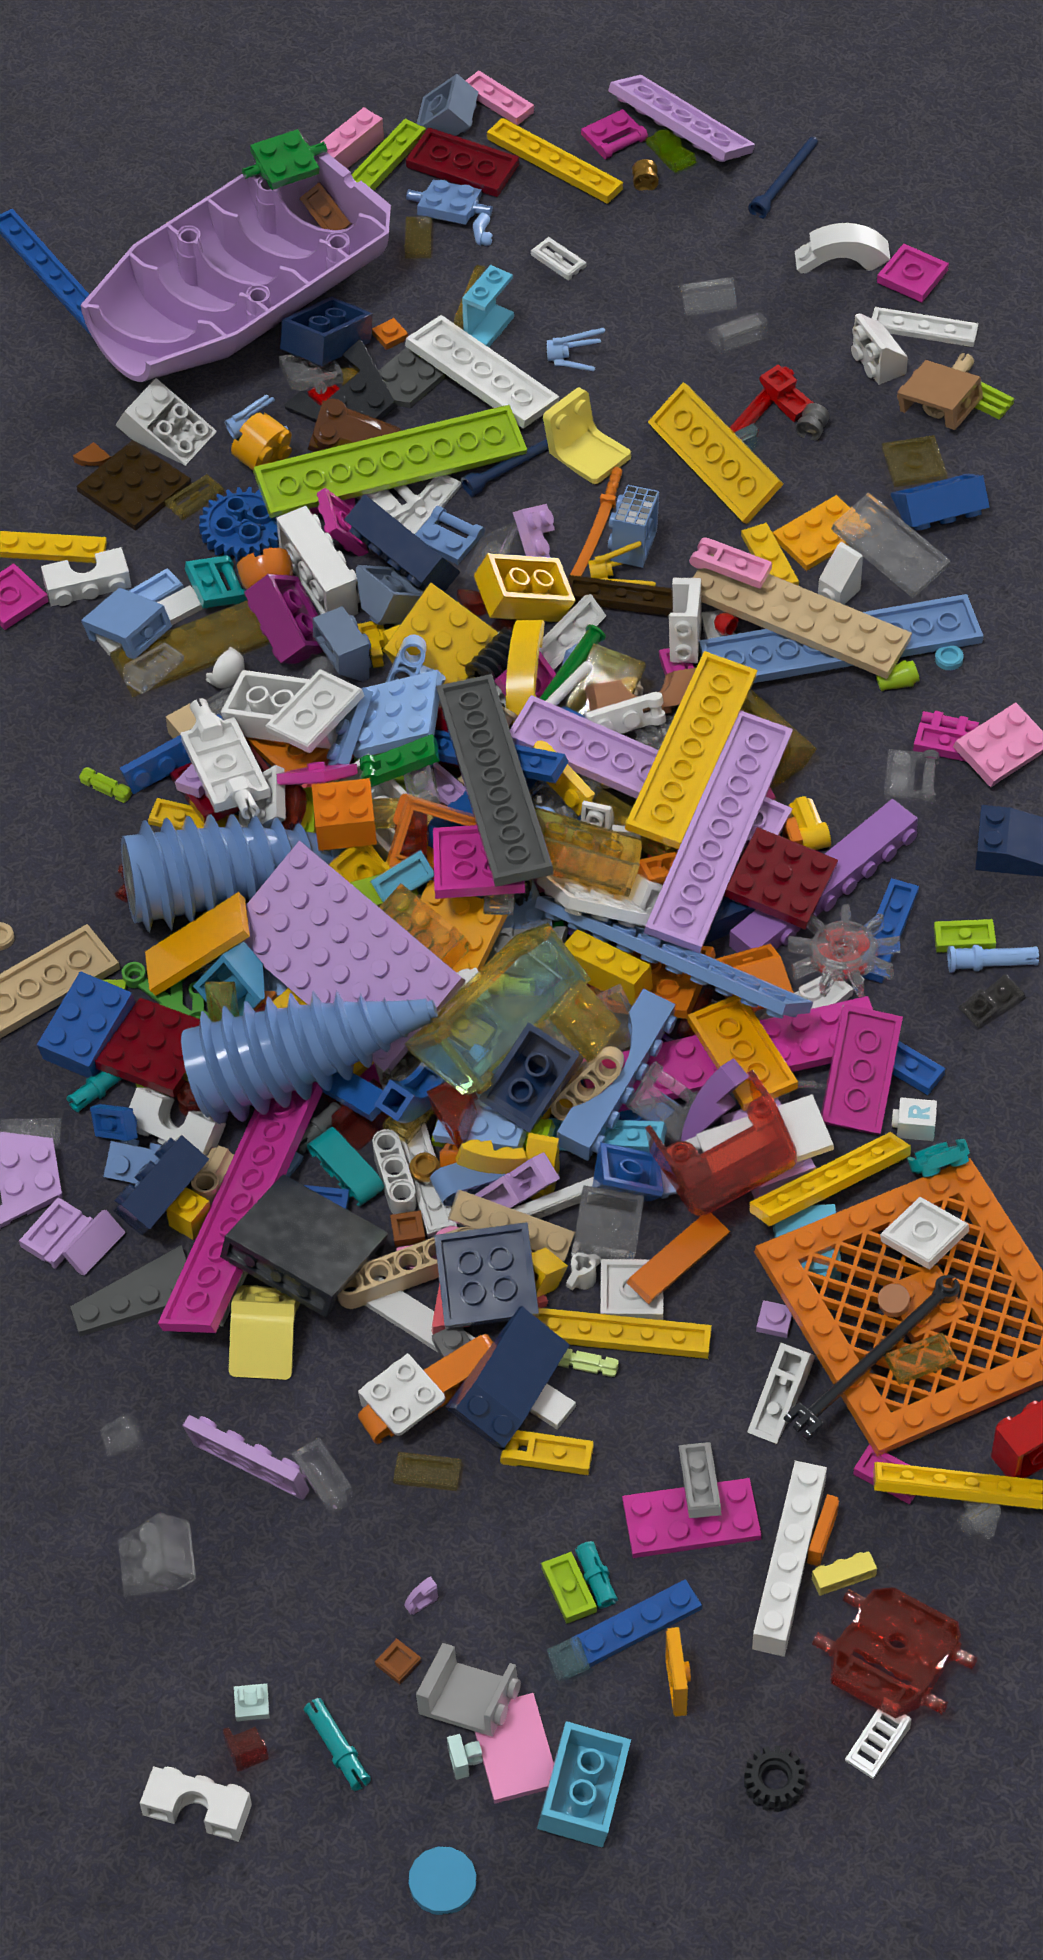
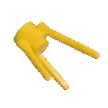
[588,541,656,586]

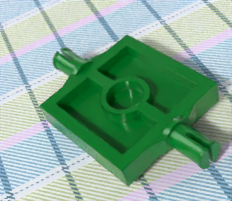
[242,129,327,190]

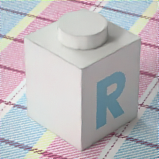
[892,1098,937,1141]

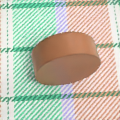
[878,1284,910,1317]

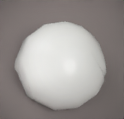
[206,647,245,689]

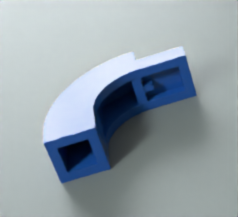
[374,1034,467,1123]

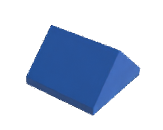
[592,1142,664,1201]

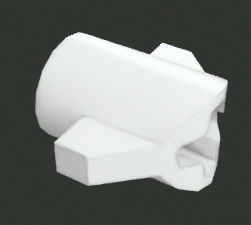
[566,1253,601,1290]

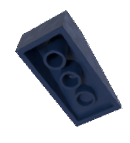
[975,805,1043,877]
[445,1306,570,1448]

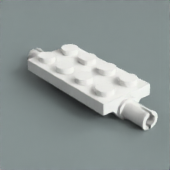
[180,698,271,819]

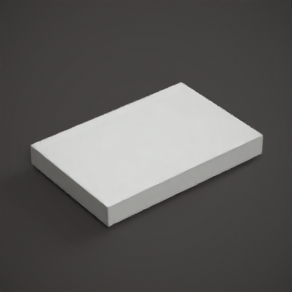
[265,669,365,753]

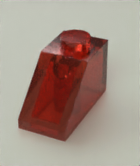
[427,1075,478,1150]

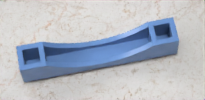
[556,988,677,1161]

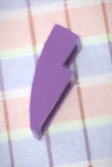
[680,1058,749,1142]

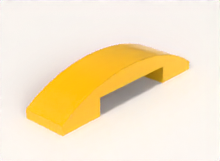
[506,620,545,725]

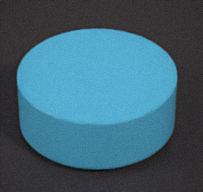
[935,645,963,670]

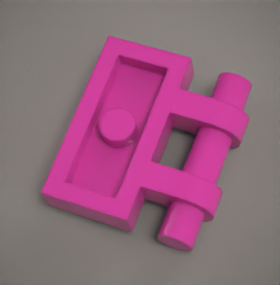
[913,711,979,762]

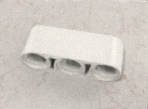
[372,1129,417,1214]

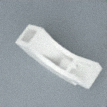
[795,223,890,274]

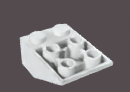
[116,378,217,466]

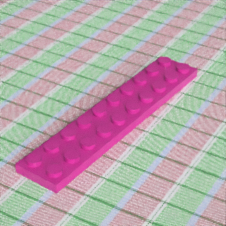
[579,996,873,1112]
[158,1082,323,1333]

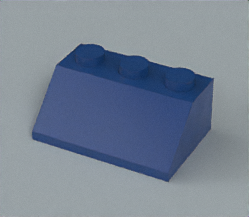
[890,474,989,531]

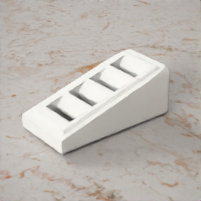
[845,1701,911,1779]

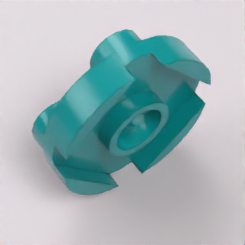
[907,1139,970,1177]

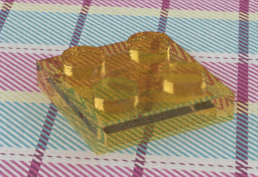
[548,979,621,1062]

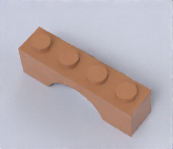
[586,668,696,714]

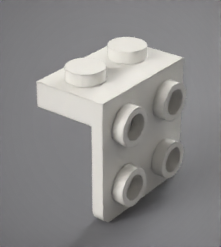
[358,1353,445,1436]

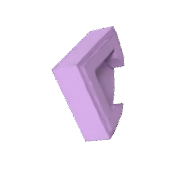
[404,1576,438,1615]

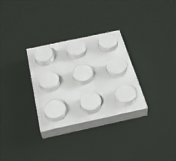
[537,875,650,928]

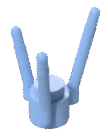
[547,328,605,371]
[225,395,288,439]

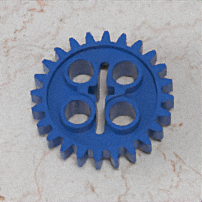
[199,487,282,562]

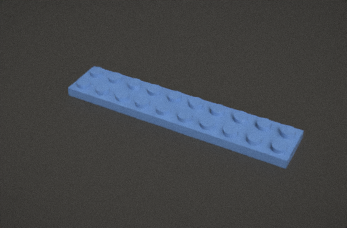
[699,594,983,683]
[534,896,813,1018]

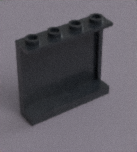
[220,1174,388,1317]

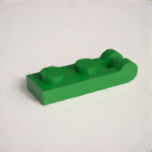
[359,734,440,787]

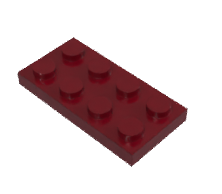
[406,127,520,197]

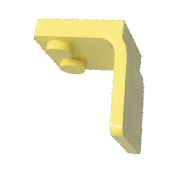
[543,387,631,484]
[229,1285,300,1380]

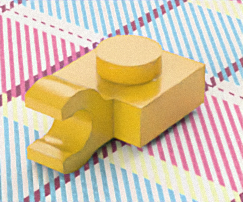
[358,621,385,668]

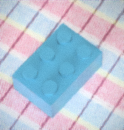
[537,1721,631,1847]

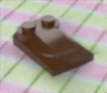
[307,398,403,452]

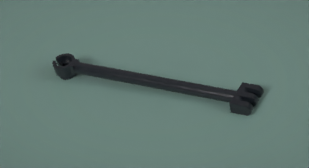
[783,1275,960,1441]

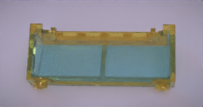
[404,923,591,1096]

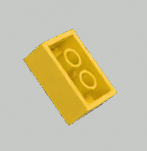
[474,553,576,622]

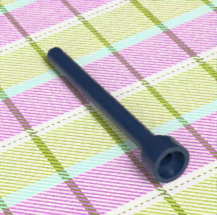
[748,137,818,219]
[461,438,549,497]

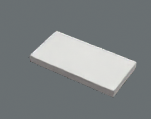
[697,1094,834,1190]

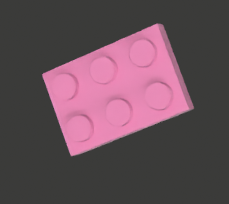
[953,703,1043,787]

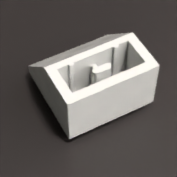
[851,313,908,385]

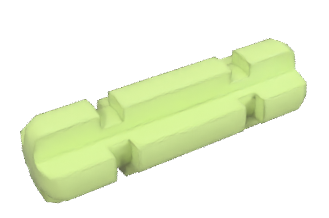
[558,1349,618,1377]

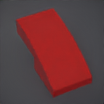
[759,364,814,422]

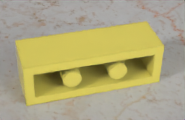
[812,1551,877,1596]

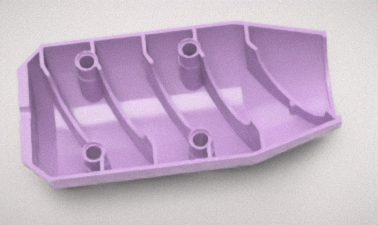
[81,152,391,382]

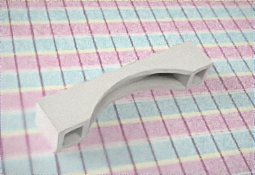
[752,1461,827,1657]

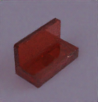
[331,1078,392,1150]

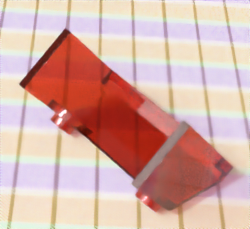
[645,1069,797,1216]

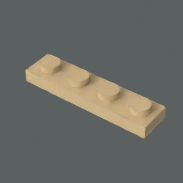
[448,1190,575,1261]

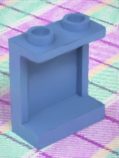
[81,587,172,659]

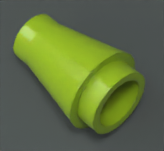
[876,660,920,692]

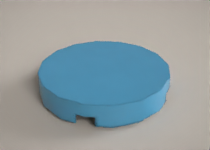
[408,1847,477,1915]

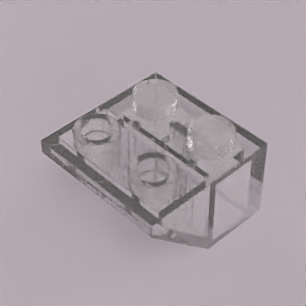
[118,1512,196,1598]

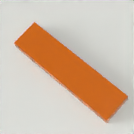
[626,1210,730,1304]

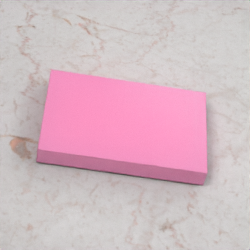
[474,1693,554,1804]

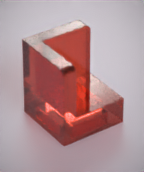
[223,1727,269,1772]

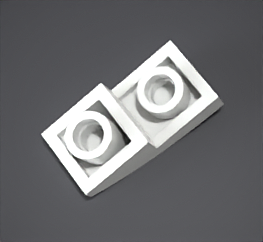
[581,800,614,845]

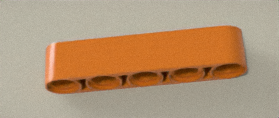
[358,1334,493,1444]

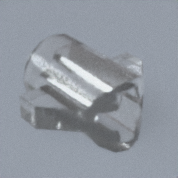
[956,1500,1001,1541]

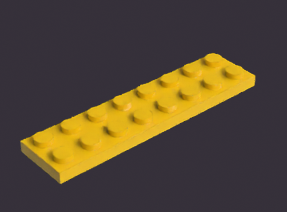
[625,651,757,849]

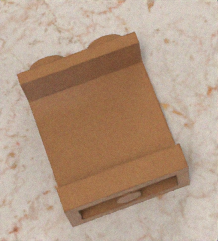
[897,360,983,430]

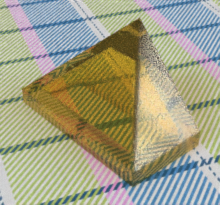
[205,982,239,1022]

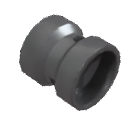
[795,403,830,441]

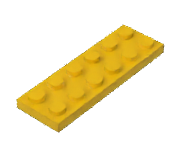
[648,382,783,524]

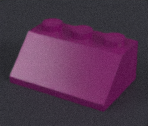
[244,574,324,664]

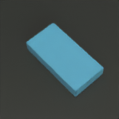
[370,850,434,906]

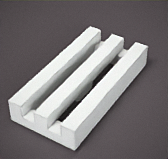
[531,237,586,281]

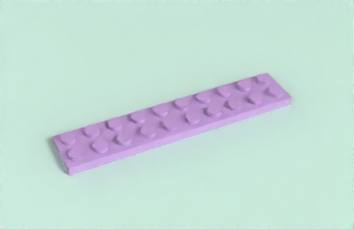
[510,695,792,847]
[644,710,793,953]

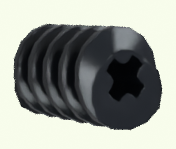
[465,628,512,685]

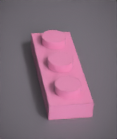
[465,71,534,125]

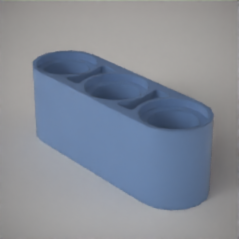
[430,1163,505,1206]

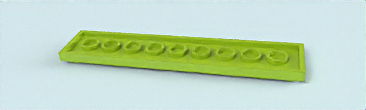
[253,405,527,518]

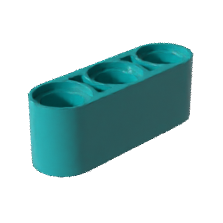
[307,1127,384,1207]

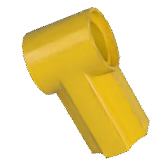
[789,796,831,850]

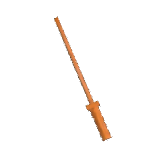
[567,467,623,580]

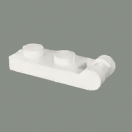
[584,692,666,734]

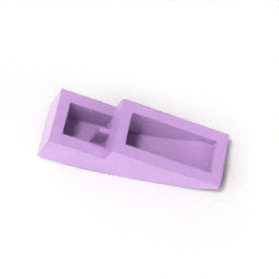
[475,1152,560,1209]

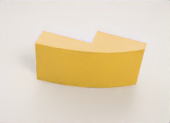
[455,1139,526,1174]

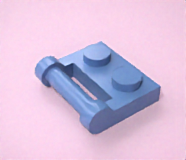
[415,506,485,565]

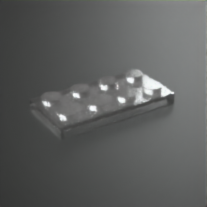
[831,493,950,598]

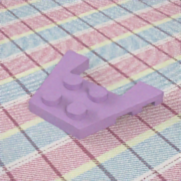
[0,1132,63,1228]

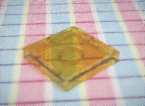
[882,435,947,488]

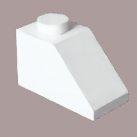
[818,542,863,605]

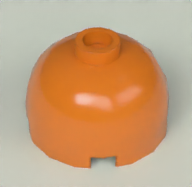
[237,548,293,590]

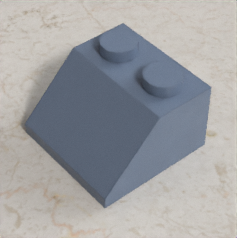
[416,74,478,136]
[355,565,423,625]

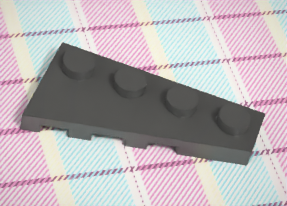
[70,1245,186,1337]

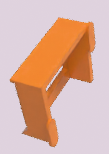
[386,794,476,879]

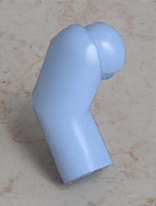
[473,213,493,246]

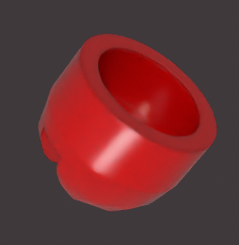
[714,612,738,636]

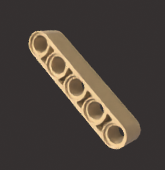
[338,1226,474,1309]

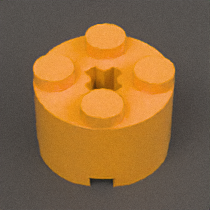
[231,412,292,470]

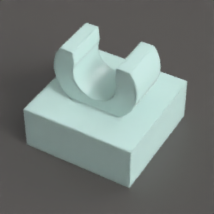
[234,1684,270,1721]
[447,1734,483,1780]

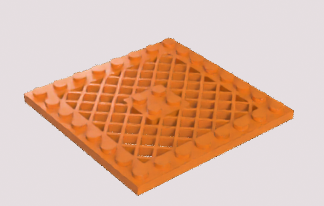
[754,1158,1043,1456]

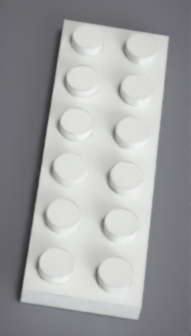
[405,315,559,428]

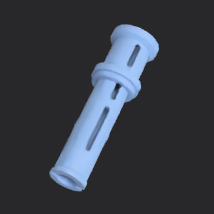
[947,945,1039,972]

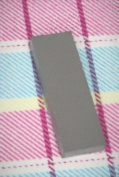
[679,1442,721,1518]

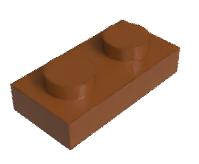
[299,182,352,230]

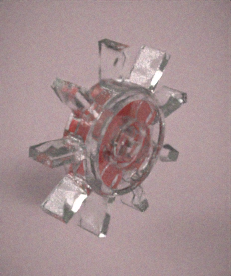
[788,905,901,997]

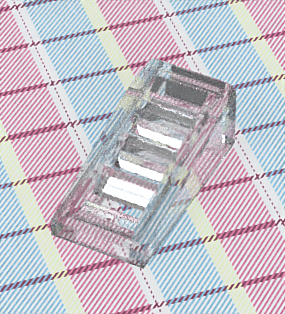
[123,642,184,694]

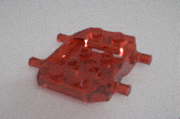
[812,1587,978,1719]

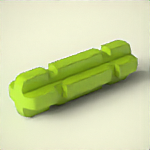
[79,767,132,803]

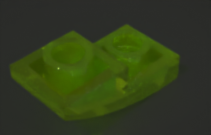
[646,129,696,173]

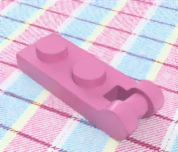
[689,537,772,589]

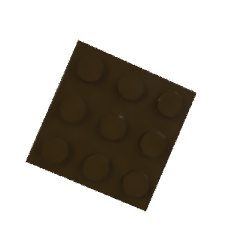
[76,440,192,531]

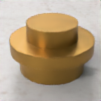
[409,1152,440,1182]

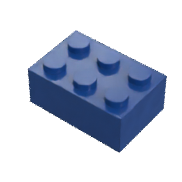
[37,971,136,1078]

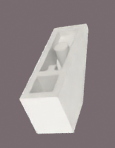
[747,1343,816,1444]

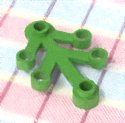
[122,962,213,1022]

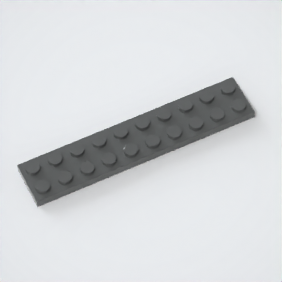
[436,674,554,887]

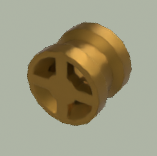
[632,159,658,191]

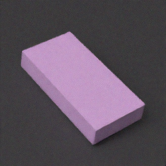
[61,1210,126,1275]

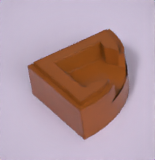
[73,442,111,467]

